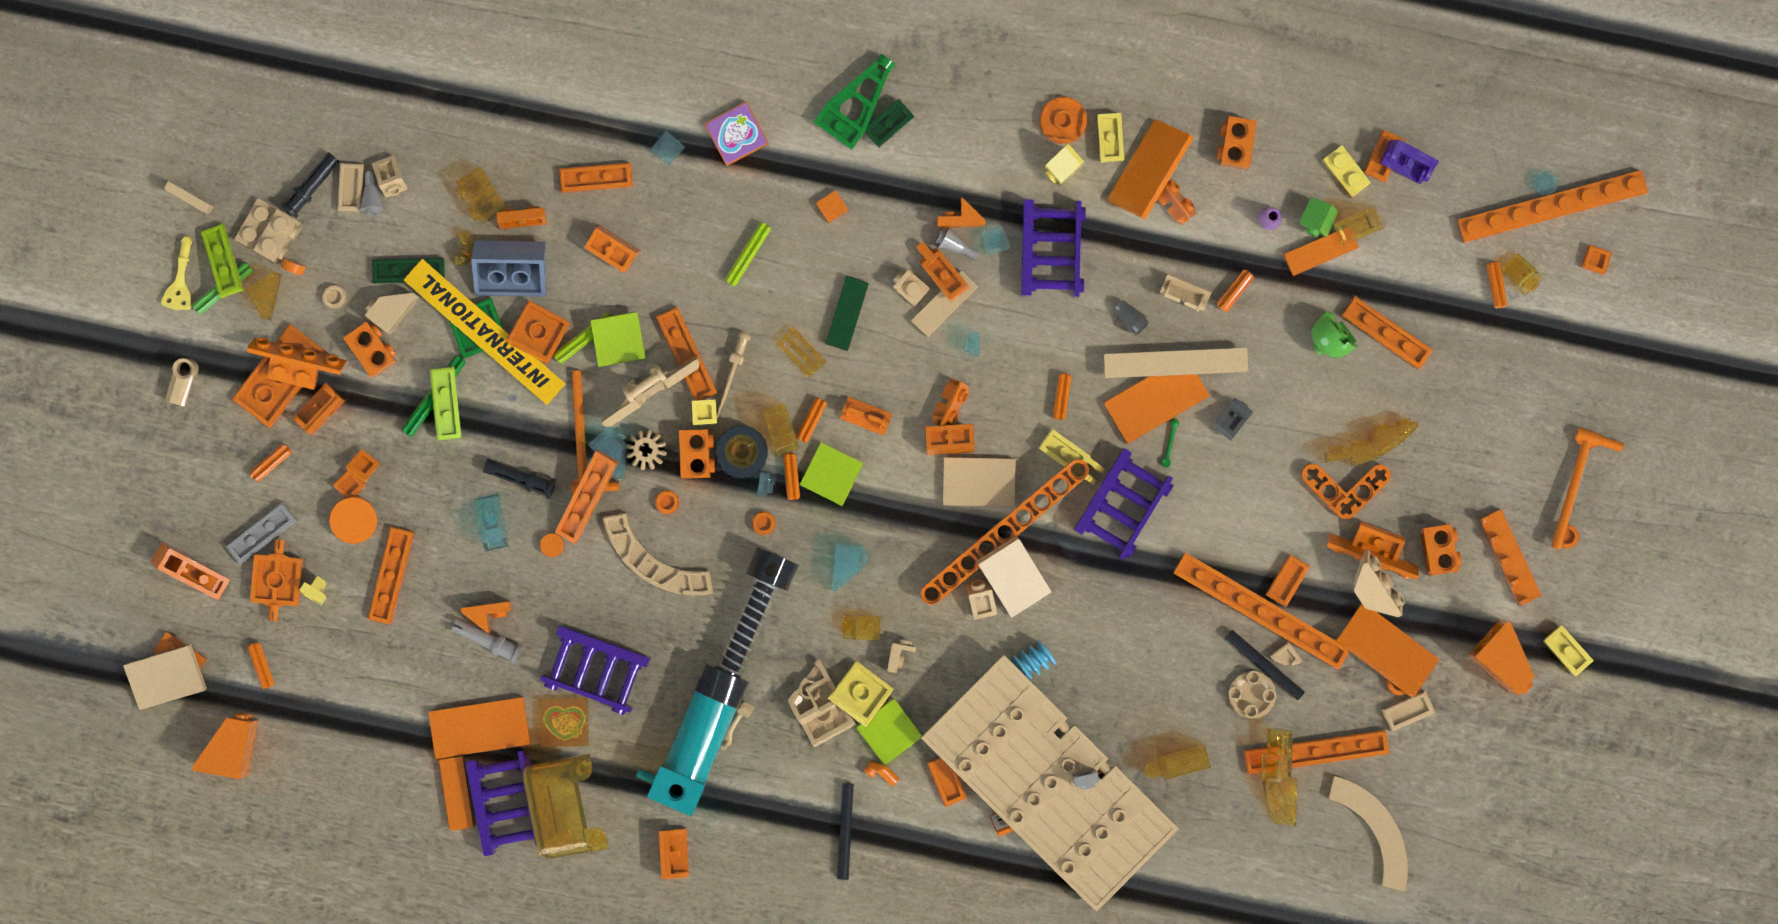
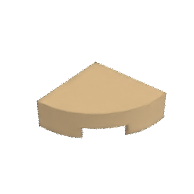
[1269,642,1303,666]

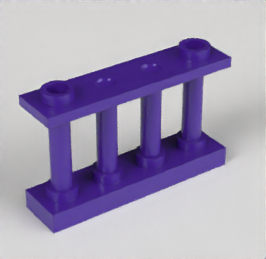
[1021,199,1086,298]
[1073,448,1174,560]
[540,625,651,715]
[466,750,545,856]

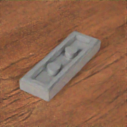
[225,502,297,565]

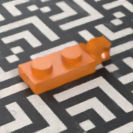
[916,242,970,302]

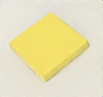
[828,661,894,727]

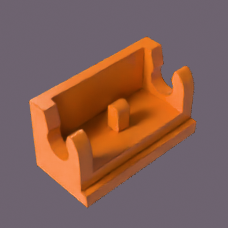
[584,225,641,273]
[293,383,345,435]
[925,424,975,455]
[659,828,689,879]

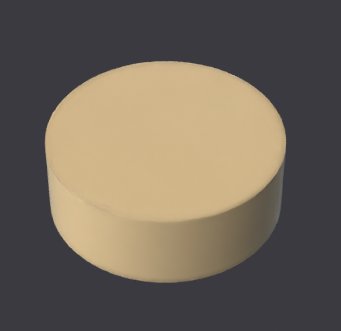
[322,285,347,309]

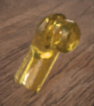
[454,231,474,267]

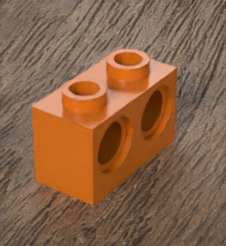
[1216,116,1257,170]
[343,321,397,378]
[679,429,715,479]
[1420,524,1462,576]

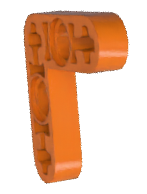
[1301,464,1391,519]

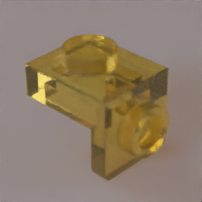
[1501,253,1542,296]
[842,615,881,640]

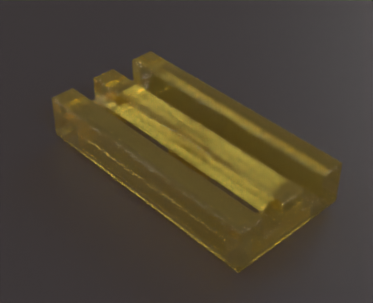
[777,327,826,378]

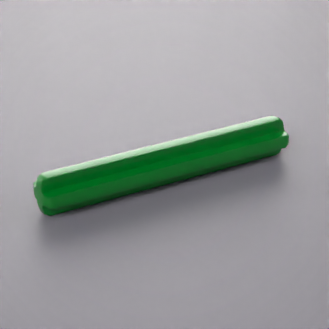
[402,355,466,437]

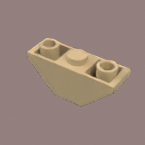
[1354,549,1405,617]

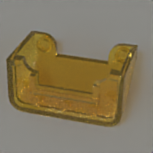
[523,754,609,859]

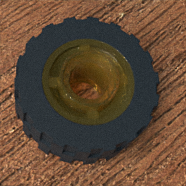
[715,425,768,479]

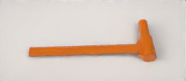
[571,371,620,495]
[1551,427,1624,550]

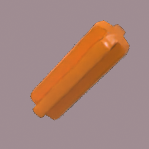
[1486,261,1508,309]
[1216,269,1254,312]
[1053,373,1071,420]
[797,397,827,443]
[249,444,292,482]
[783,453,800,500]
[247,642,274,689]

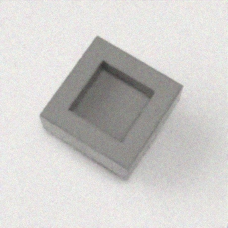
[1072,770,1099,790]

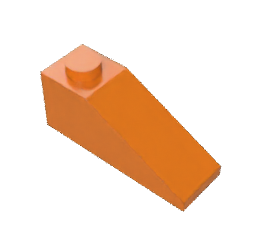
[151,541,230,600]

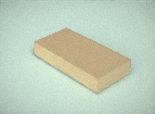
[337,163,365,213]
[164,181,214,214]
[1381,691,1435,732]

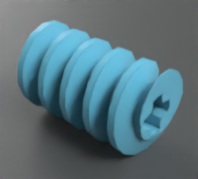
[1011,640,1057,680]

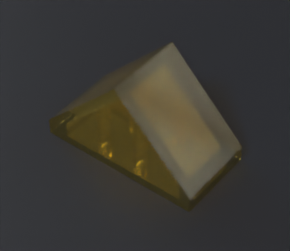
[1333,207,1384,246]
[245,272,282,321]

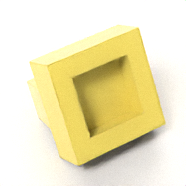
[692,400,717,425]
[299,576,326,606]

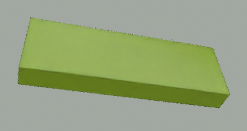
[201,223,244,298]
[429,366,461,440]

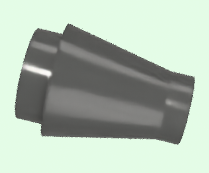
[1114,300,1149,335]

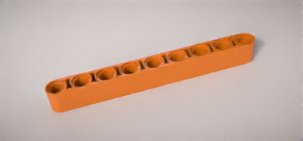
[921,459,1089,605]

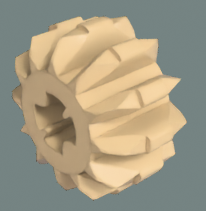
[626,430,667,470]

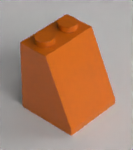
[1468,620,1535,695]
[192,712,259,779]

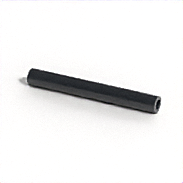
[1225,630,1305,701]
[837,783,854,880]

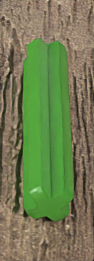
[192,262,253,314]

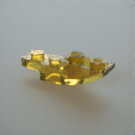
[1324,418,1418,467]
[1261,728,1297,826]

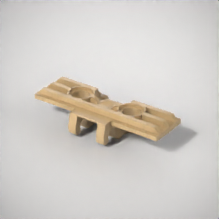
[601,355,700,427]

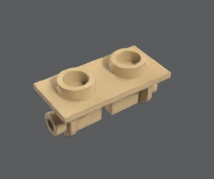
[1160,273,1212,312]

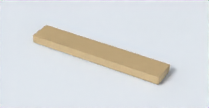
[1104,348,1249,378]

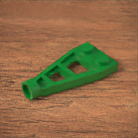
[813,54,896,150]

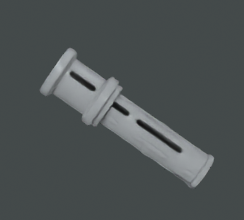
[451,618,524,665]

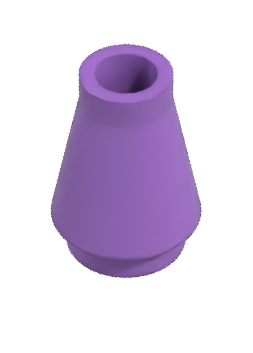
[1258,207,1282,230]

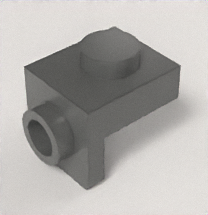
[1212,398,1253,441]

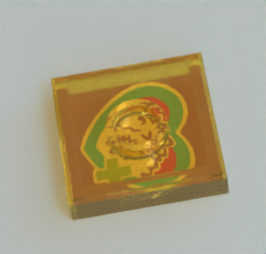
[540,698,589,747]

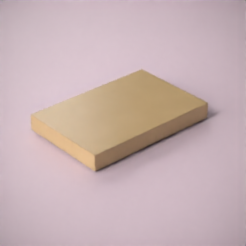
[943,457,1016,507]
[976,535,1051,618]
[123,644,207,710]

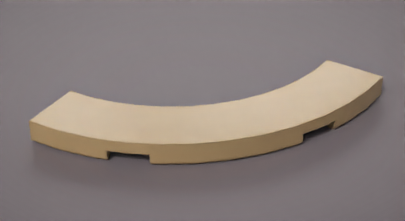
[603,513,714,595]
[1328,775,1408,892]

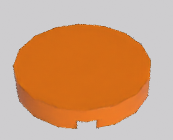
[1040,97,1087,144]
[329,496,378,544]

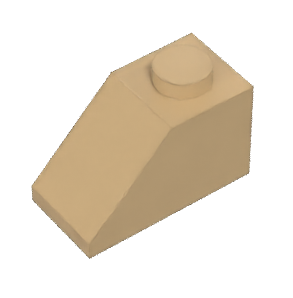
[365,293,420,335]

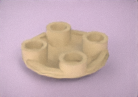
[1228,671,1277,719]

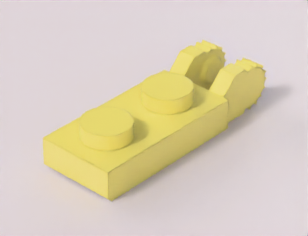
[1038,429,1105,485]

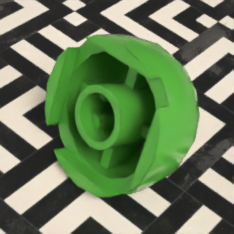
[1312,311,1358,359]

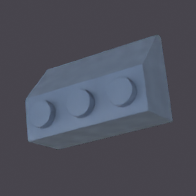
[471,241,547,297]

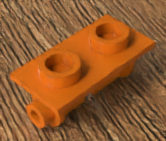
[1158,179,1197,225]
[932,378,970,426]
[840,396,892,436]

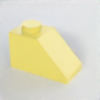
[1045,144,1084,185]

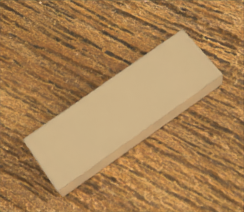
[911,270,978,338]

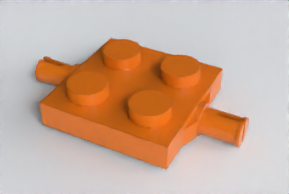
[250,540,303,621]

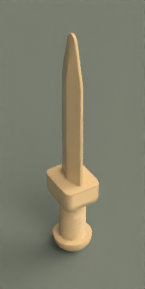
[717,331,751,418]

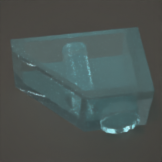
[588,426,627,481]
[475,494,509,552]
[832,543,869,592]

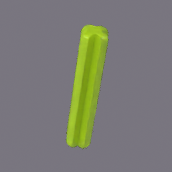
[725,222,771,287]
[554,312,611,364]

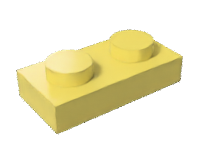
[1097,113,1124,163]
[1322,145,1371,198]
[1542,625,1594,677]

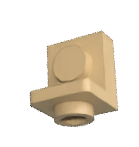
[372,155,408,197]
[893,269,930,307]
[966,580,997,620]
[887,639,916,673]

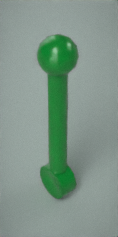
[1161,419,1179,468]

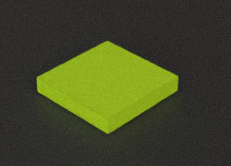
[590,311,646,367]
[800,442,864,506]
[856,699,922,765]

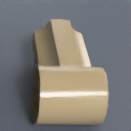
[165,358,198,406]

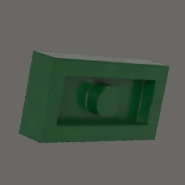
[865,99,915,148]

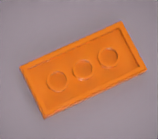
[1107,119,1194,220]
[232,324,328,428]
[1103,374,1210,444]
[1336,603,1440,698]
[428,697,531,759]

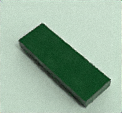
[372,258,445,284]
[825,276,869,351]

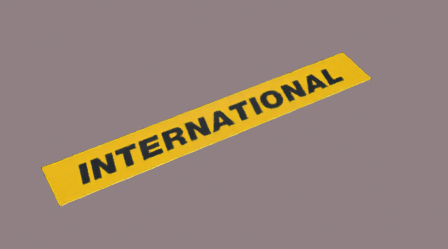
[404,259,566,405]

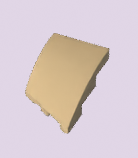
[788,659,856,747]

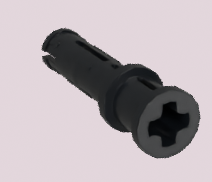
[280,152,340,218]
[483,458,557,499]

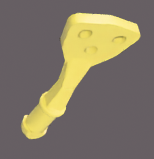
[161,236,192,310]

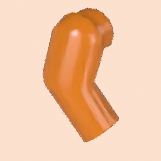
[863,761,899,786]

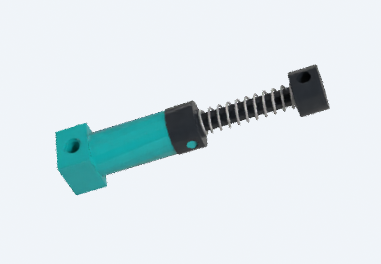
[636,547,799,816]

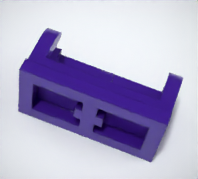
[1379,140,1439,184]

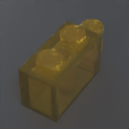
[1143,743,1211,780]

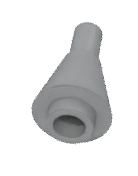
[360,171,384,216]
[935,227,979,260]

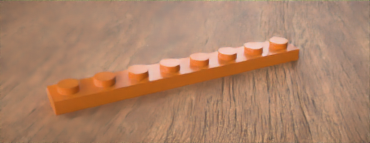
[1457,170,1648,243]
[1173,553,1350,670]

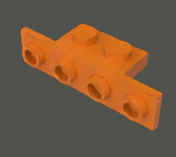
[247,337,347,390]
[1327,521,1419,580]

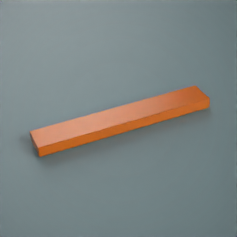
[1243,730,1389,774]

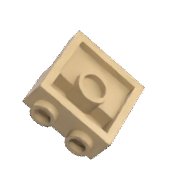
[234,198,301,263]

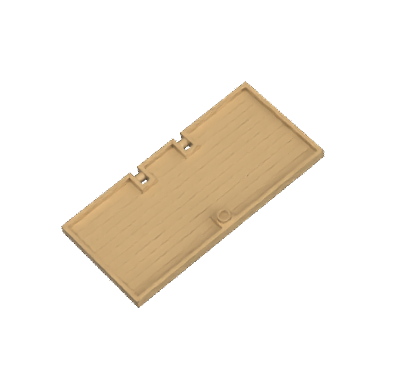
[921,654,1179,912]

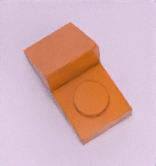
[937,197,986,228]
[461,601,512,633]

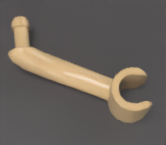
[721,702,754,750]

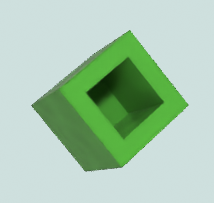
[1299,197,1339,237]

